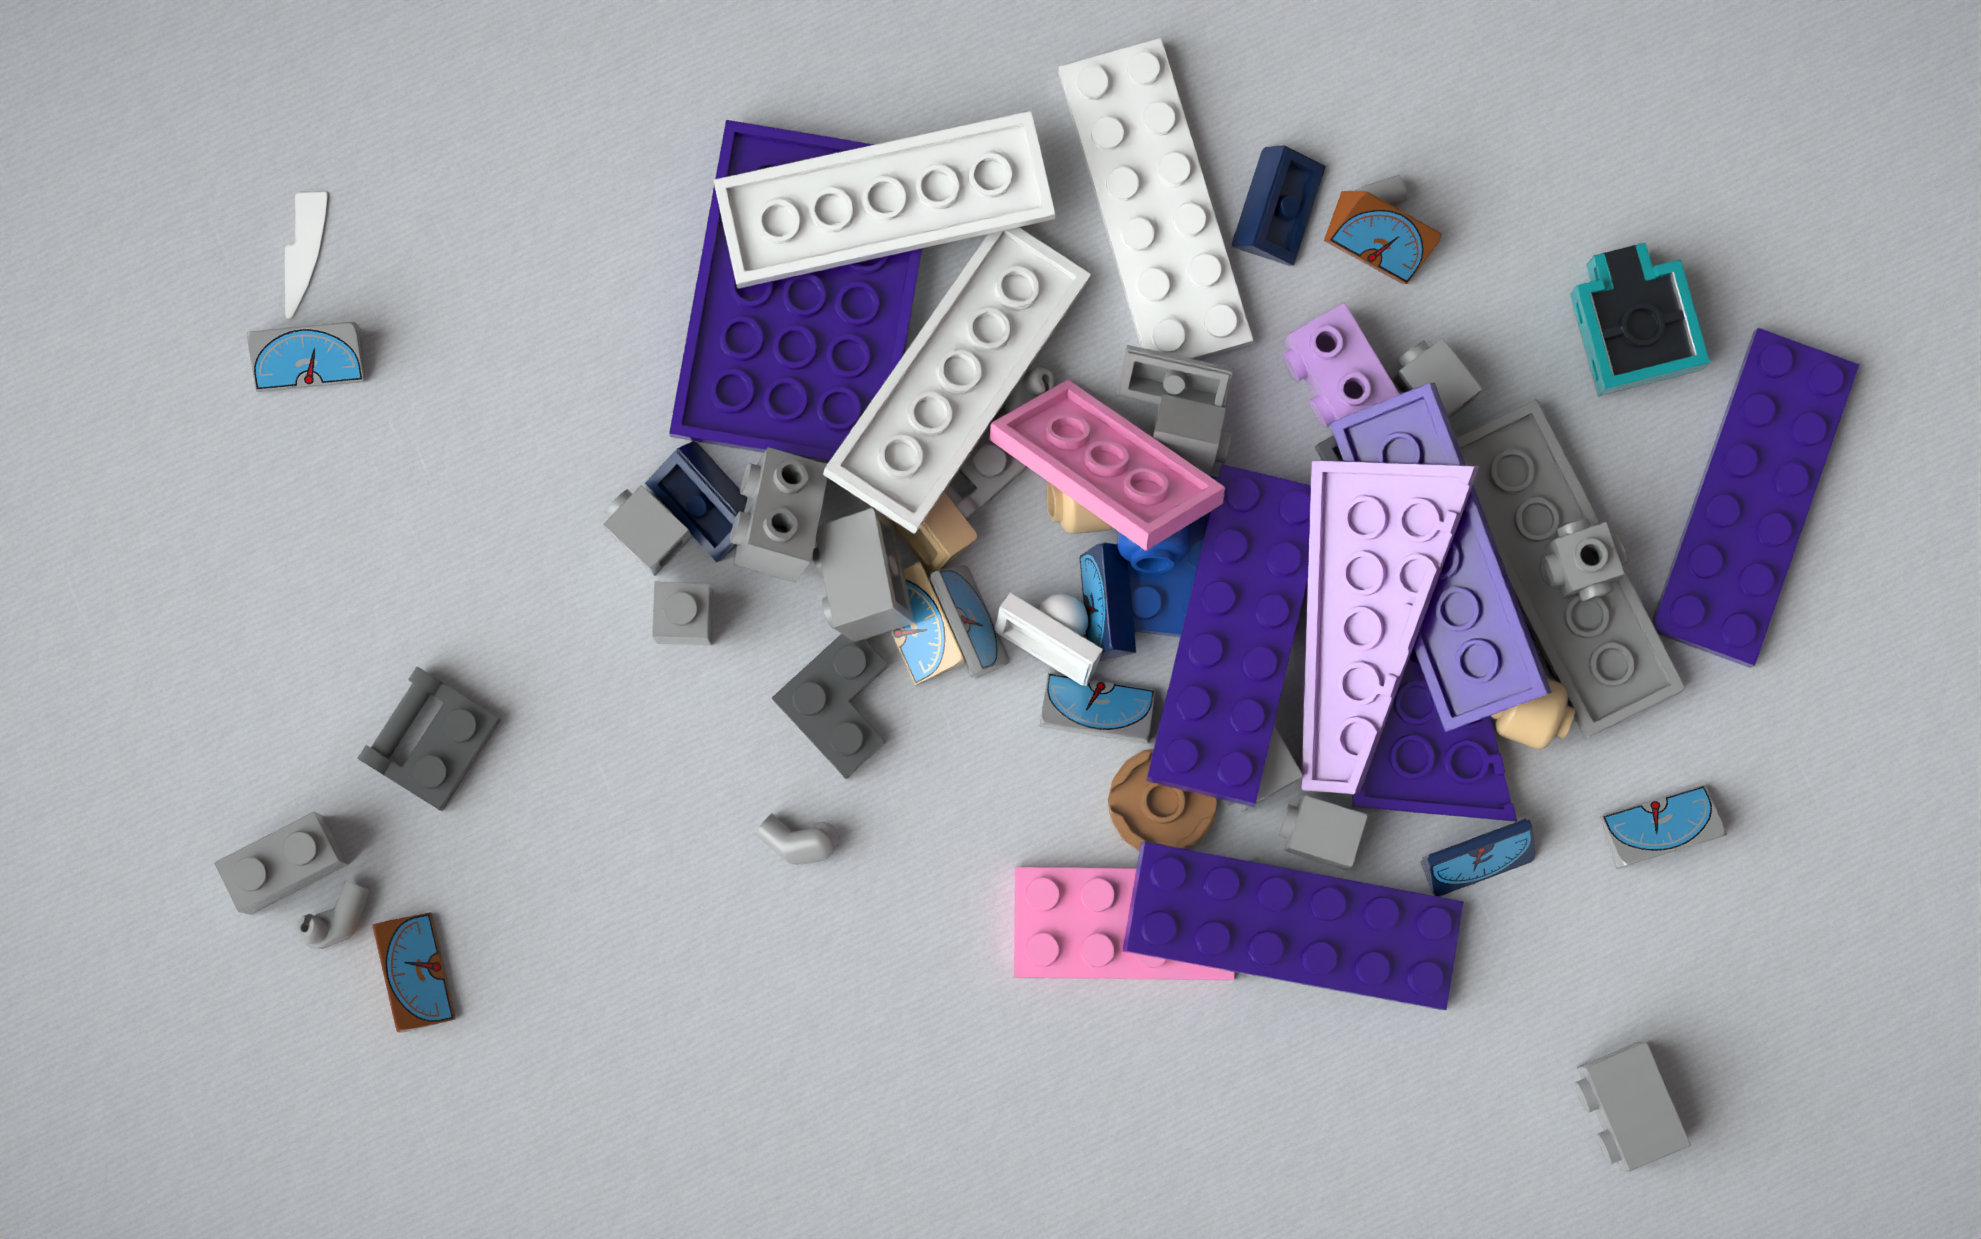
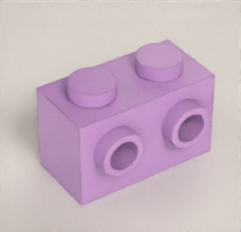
[1282,302,1400,428]

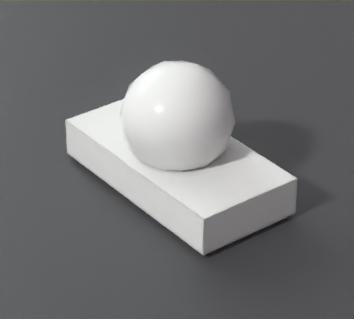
[994,592,1103,686]

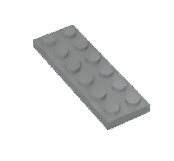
[1456,399,1686,739]

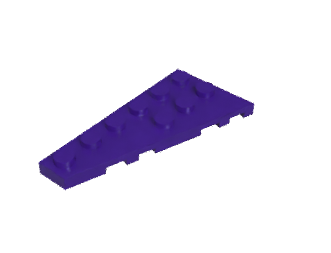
[1351,647,1517,822]

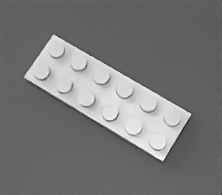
[1058,38,1253,360]
[713,111,1055,288]
[823,227,1091,534]

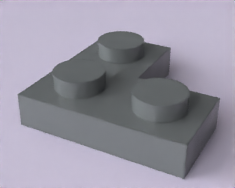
[772,634,889,779]

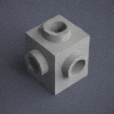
[1543,518,1627,602]

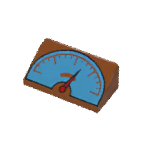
[1324,191,1442,284]
[372,912,456,1033]

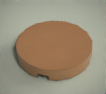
[1108,748,1217,851]

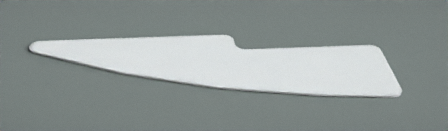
[285,192,328,319]

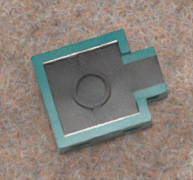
[1570,242,1710,397]

